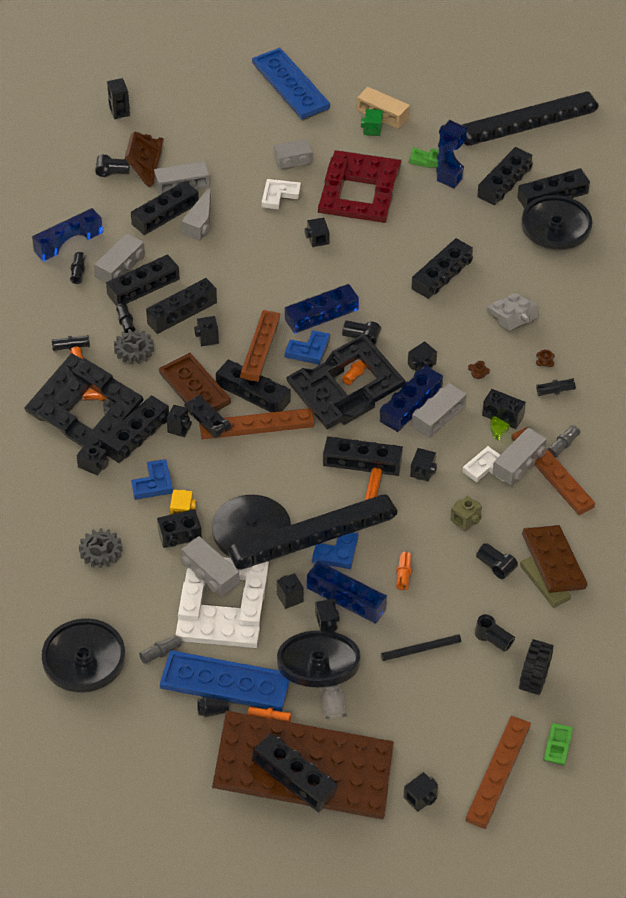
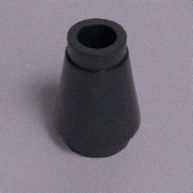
[197,697,229,718]

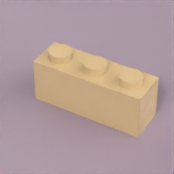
[357,87,410,129]

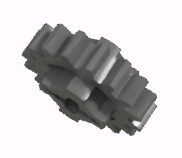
[114,329,154,364]
[79,528,123,568]

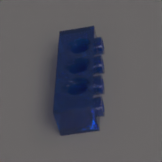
[285,284,359,334]
[379,365,443,432]
[307,561,387,624]

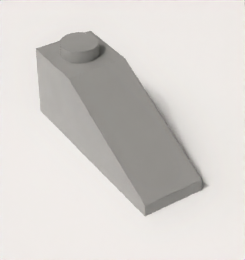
[181,189,211,241]

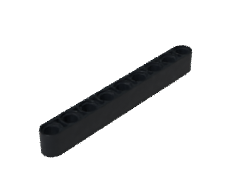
[457,91,599,146]
[228,494,398,570]

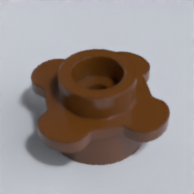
[536,349,555,367]
[468,361,490,379]

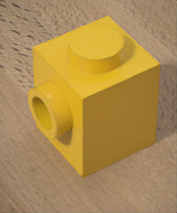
[170,490,196,515]

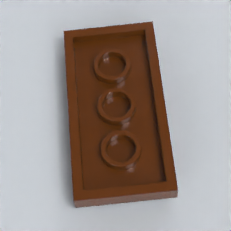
[159,353,231,411]
[522,525,588,593]

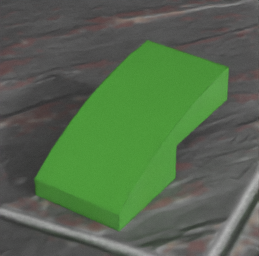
[408,147,447,167]
[544,723,573,766]

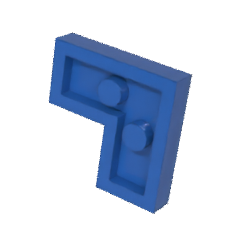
[285,330,330,365]
[131,459,173,500]
[312,533,359,569]

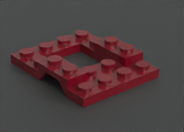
[318,150,401,223]

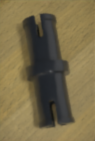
[70,252,85,284]
[116,303,136,334]
[52,335,90,351]
[536,378,576,396]

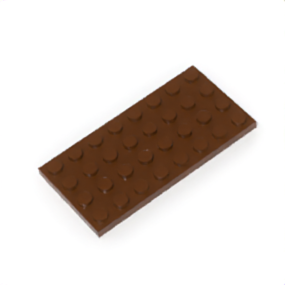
[212,710,394,819]

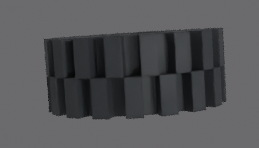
[519,639,554,695]

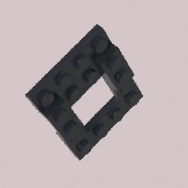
[286,334,406,430]
[24,353,144,448]

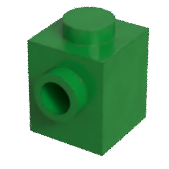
[361,109,383,136]

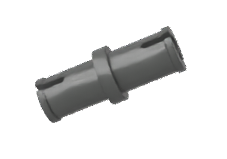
[548,425,580,458]
[139,635,181,664]

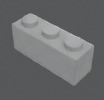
[154,161,210,195]
[94,234,145,282]
[412,383,467,438]
[492,428,547,485]
[181,536,240,597]

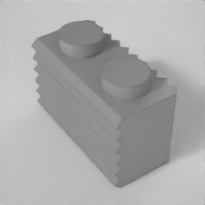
[274,139,312,169]

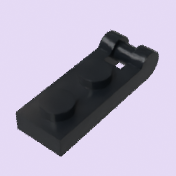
[184,395,232,438]

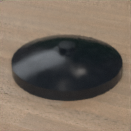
[521,195,592,249]
[212,495,291,556]
[41,618,125,692]
[277,630,360,688]

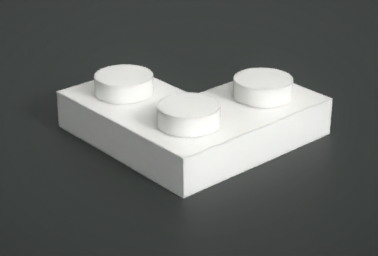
[261,179,301,209]
[462,446,505,482]

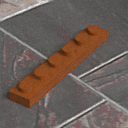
[240,310,281,382]
[199,408,314,440]
[512,427,595,515]
[466,716,531,829]

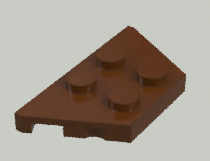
[125,131,164,187]

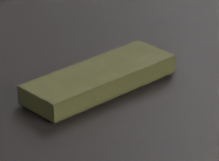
[520,556,571,608]

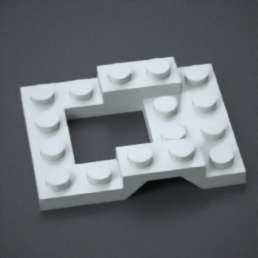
[176,558,269,648]

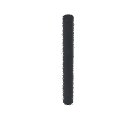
[381,634,461,661]

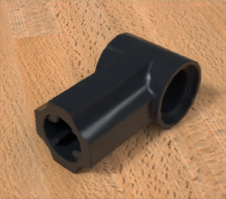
[95,154,130,177]
[342,320,381,345]
[476,543,518,579]
[475,614,515,652]

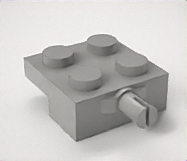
[487,293,539,331]

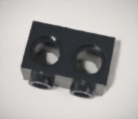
[107,78,130,119]
[482,389,526,429]
[157,510,202,548]

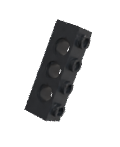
[477,147,533,205]
[517,168,590,209]
[131,181,199,236]
[412,238,473,299]
[106,254,180,306]
[146,278,217,334]
[216,359,291,412]
[101,395,169,463]
[323,436,403,476]
[252,733,338,813]

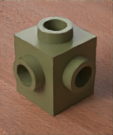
[450,495,482,531]

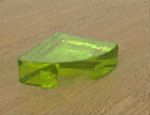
[490,416,509,440]

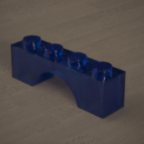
[436,120,467,188]
[32,208,103,261]

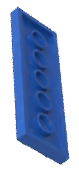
[252,48,330,119]
[160,650,290,712]

